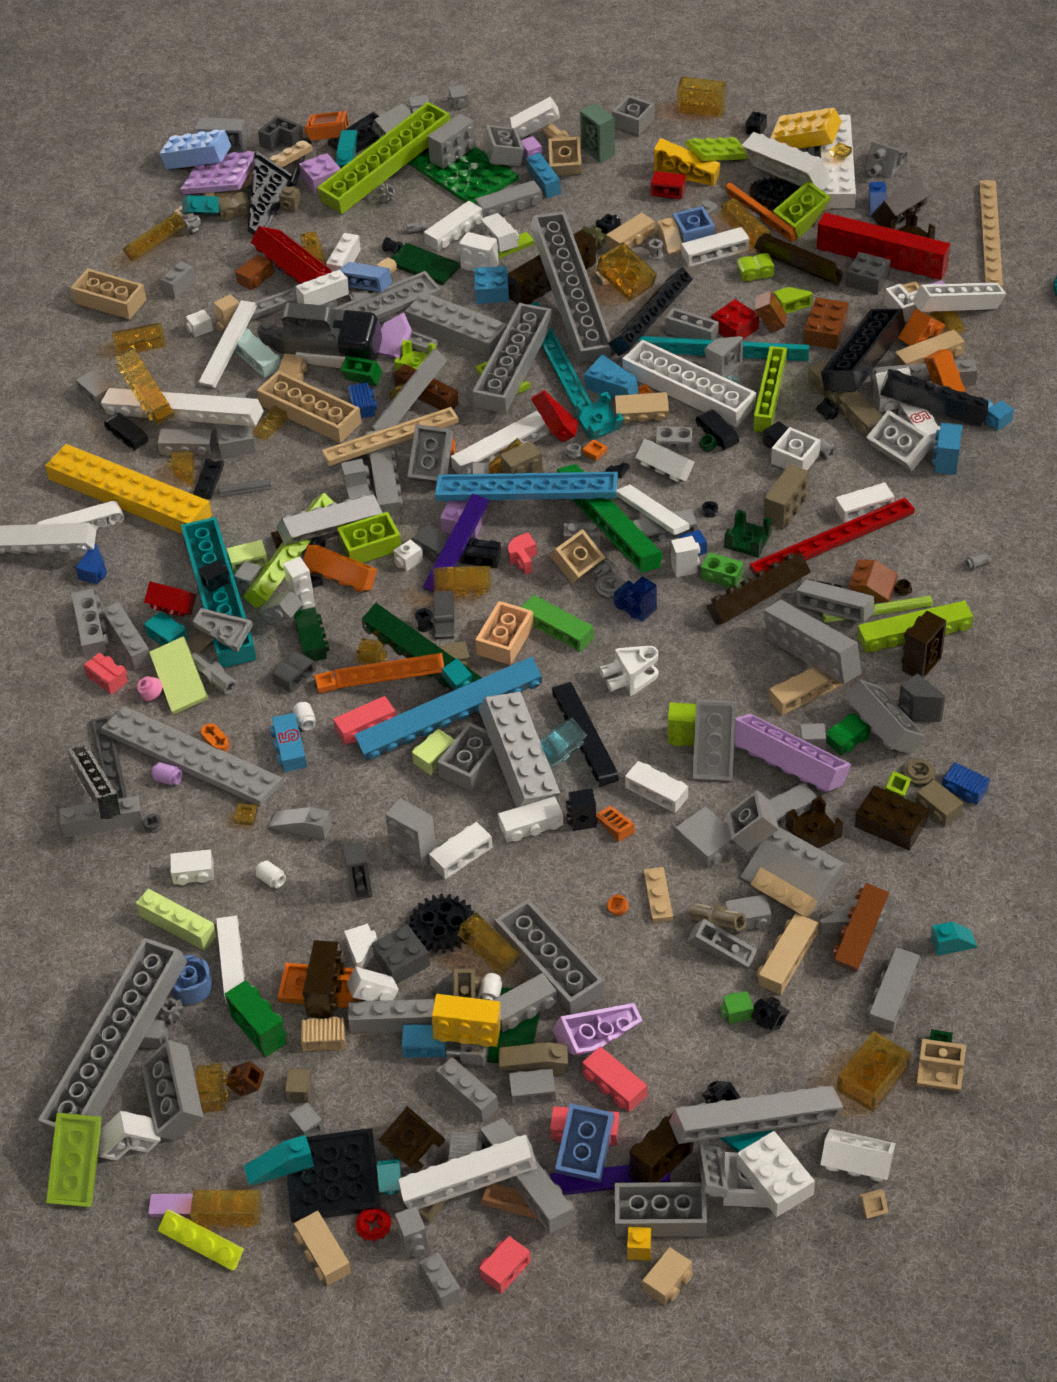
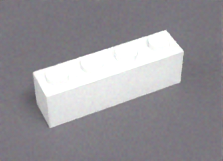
[424,201,483,252]
[681,227,750,267]

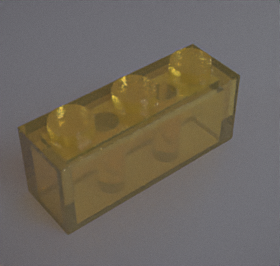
[112,322,166,357]
[432,566,491,596]
[458,912,520,977]
[190,1190,263,1227]

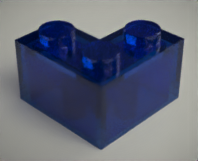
[614,576,657,622]

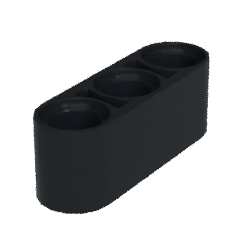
[696,409,739,451]
[104,413,149,451]

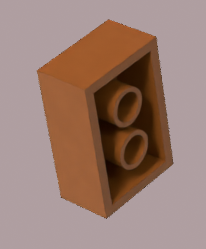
[804,297,849,350]

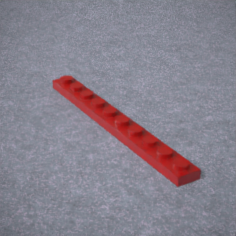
[750,497,915,575]

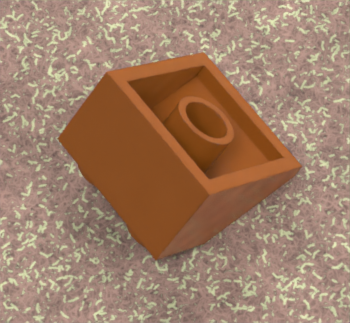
[849,559,898,602]

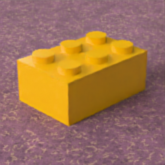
[432,994,501,1047]

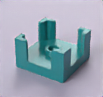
[574,391,624,441]

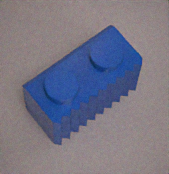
[348,382,377,418]
[942,762,990,805]

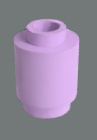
[151,762,182,786]

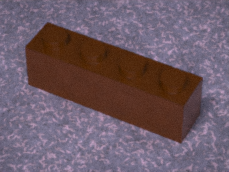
[394,364,459,410]

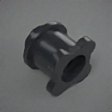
[816,397,839,420]

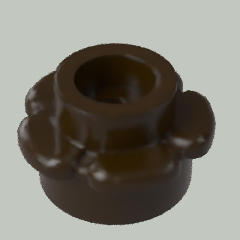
[894,579,912,596]

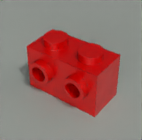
[651,171,686,199]

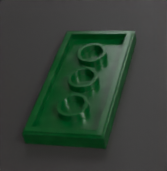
[390,243,461,285]
[487,987,540,1064]

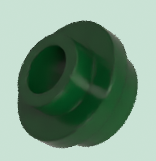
[699,434,717,451]

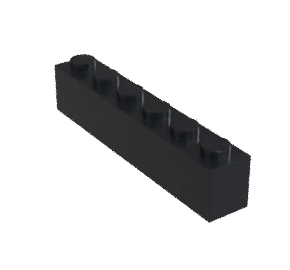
[880,369,989,427]

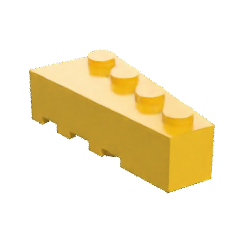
[654,138,720,186]

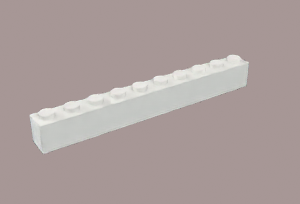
[101,388,263,427]

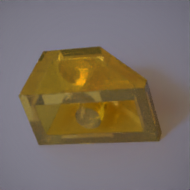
[168,451,195,487]

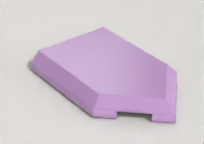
[378,312,412,359]

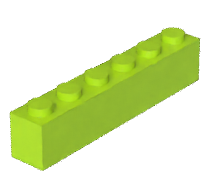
[753,346,787,432]
[857,600,973,653]

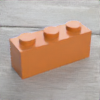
[924,349,966,392]

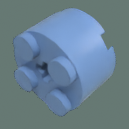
[171,955,213,1005]

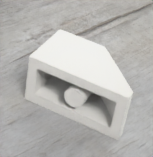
[344,924,378,969]

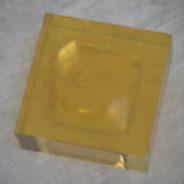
[829,142,852,161]
[233,803,258,826]

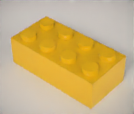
[770,108,842,149]

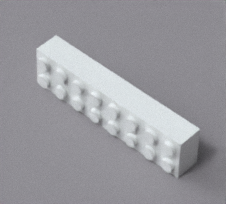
[819,114,856,208]
[622,340,756,427]

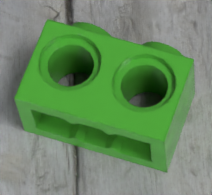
[701,552,744,587]

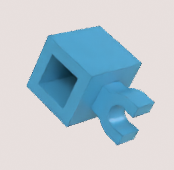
[985,399,1014,431]

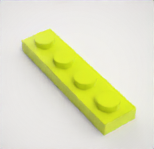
[158,1210,244,1270]

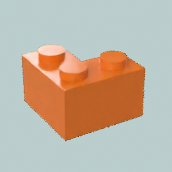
[898,308,945,346]

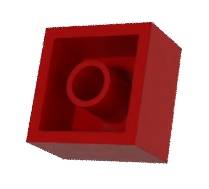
[712,299,759,340]
[144,581,197,617]

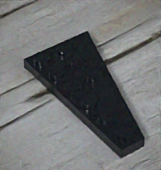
[247,150,293,235]

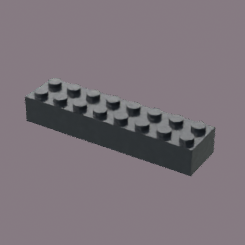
[821,308,905,392]

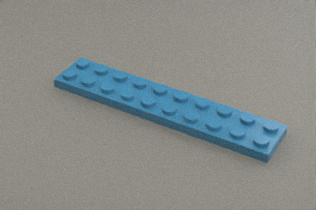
[435,472,618,502]

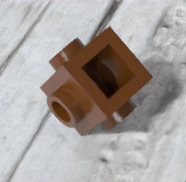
[226,1061,264,1097]

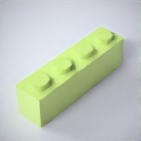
[136,888,217,951]

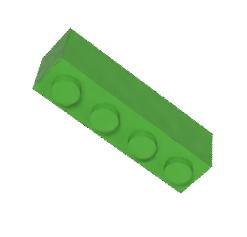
[521,595,594,652]

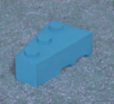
[584,354,639,399]

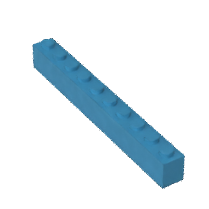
[355,657,542,760]

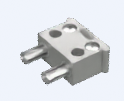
[446,1044,489,1067]

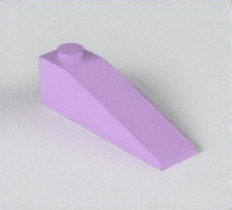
[552,1003,642,1055]

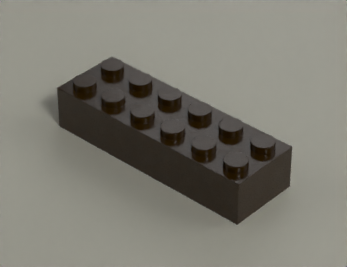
[507,229,596,304]

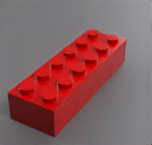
[251,226,333,284]

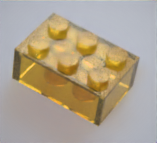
[677,77,727,117]
[596,242,657,301]
[837,1031,911,1113]

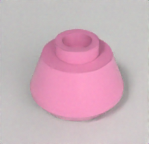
[137,677,162,701]

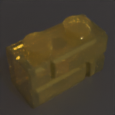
[196,1063,230,1113]

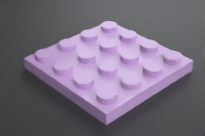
[181,151,255,194]

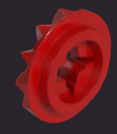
[355,1208,392,1243]

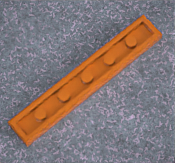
[726,182,796,242]
[334,653,444,688]

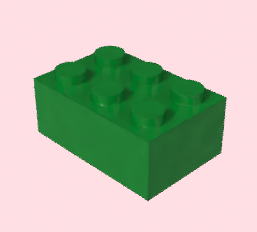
[224,980,287,1058]

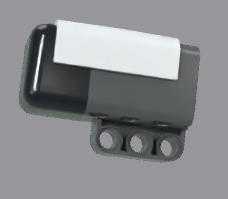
[281,302,382,368]

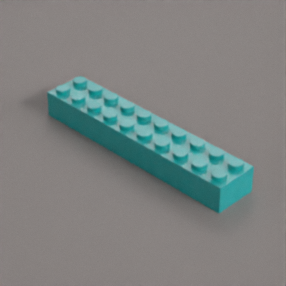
[181,517,257,668]

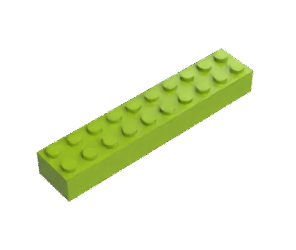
[317,102,451,214]

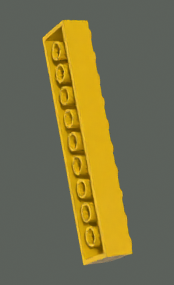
[45,444,212,534]

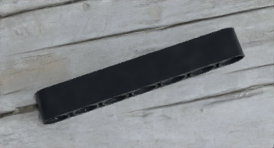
[552,682,619,787]

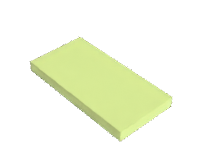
[149,636,208,714]

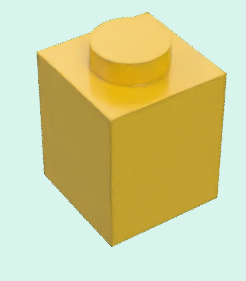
[627,1227,651,1261]

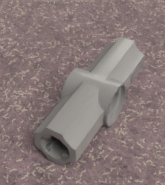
[192,652,237,694]

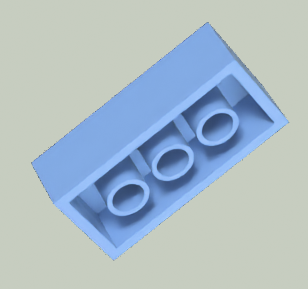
[159,129,231,170]

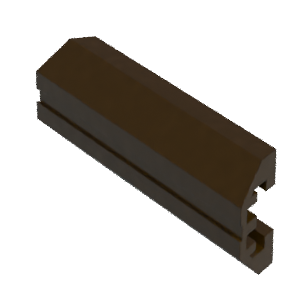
[754,233,843,286]

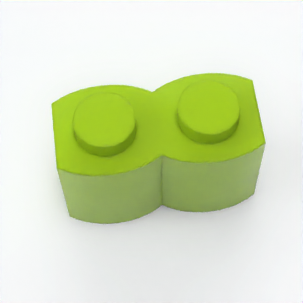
[737,253,774,281]

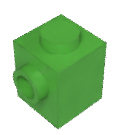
[720,991,754,1025]

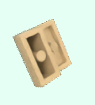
[916,1039,966,1092]

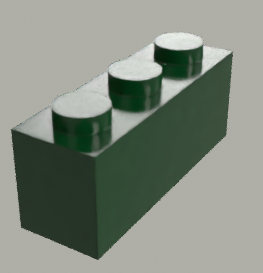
[294,607,330,661]

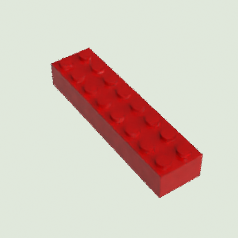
[816,212,950,280]

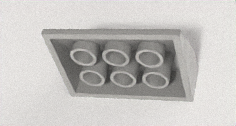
[740,827,844,917]

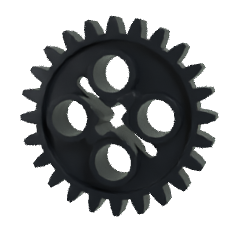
[749,177,799,209]
[409,893,477,954]

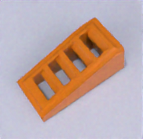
[596,805,635,842]

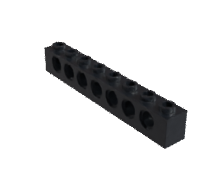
[608,267,693,356]

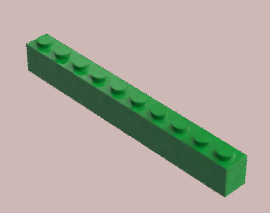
[557,464,662,573]

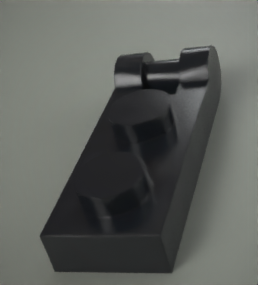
[193,459,224,499]

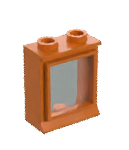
[304,110,349,140]

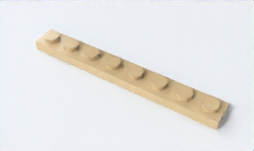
[322,407,458,466]

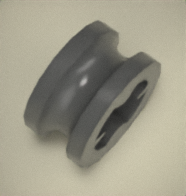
[143,814,162,833]

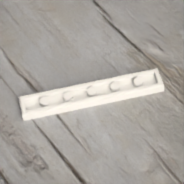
[199,300,257,388]
[617,485,689,535]

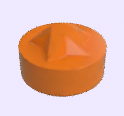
[607,894,629,916]

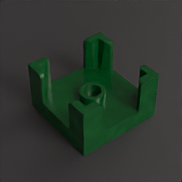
[724,509,772,558]

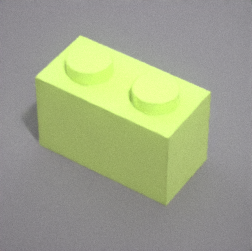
[226,540,268,575]
[412,729,455,775]

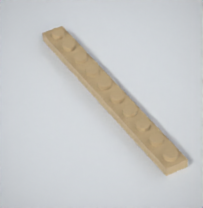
[174,140,313,220]
[979,180,1003,288]

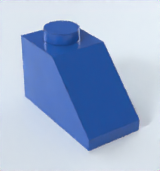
[868,182,887,217]
[76,543,107,585]

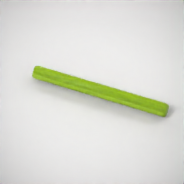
[822,595,933,623]

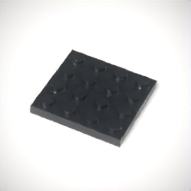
[285,1128,381,1222]

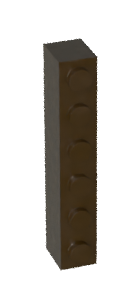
[706,552,811,625]

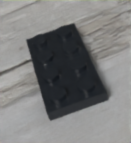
[328,112,380,153]

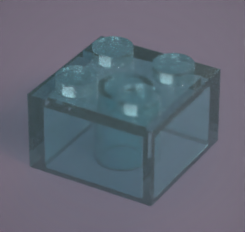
[540,718,587,767]

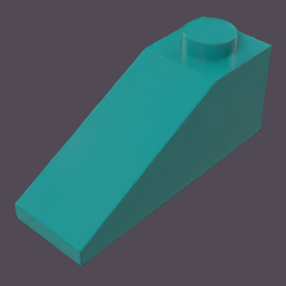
[336,130,357,169]
[244,1135,314,1187]

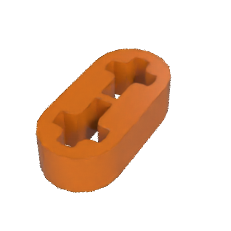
[201,723,230,752]

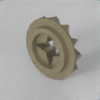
[903,759,936,786]

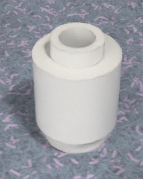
[293,702,316,731]
[256,861,286,889]
[478,973,502,1000]

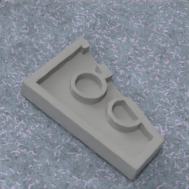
[193,608,253,652]

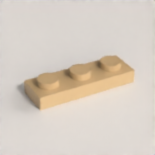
[644,867,673,923]

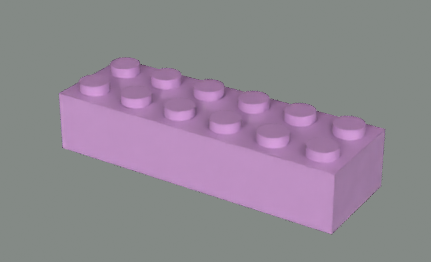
[734,714,851,792]

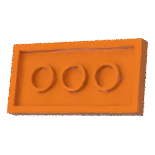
[277,962,368,1008]

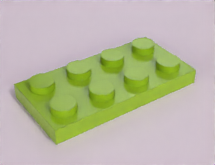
[685,137,749,161]
[46,1113,102,1207]

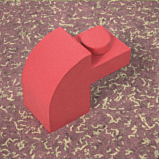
[508,532,537,575]

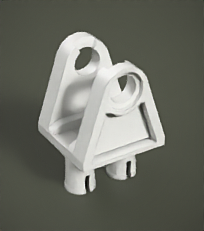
[599,646,659,696]

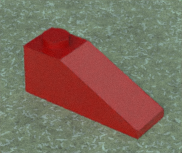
[531,390,578,442]

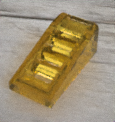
[252,406,288,440]

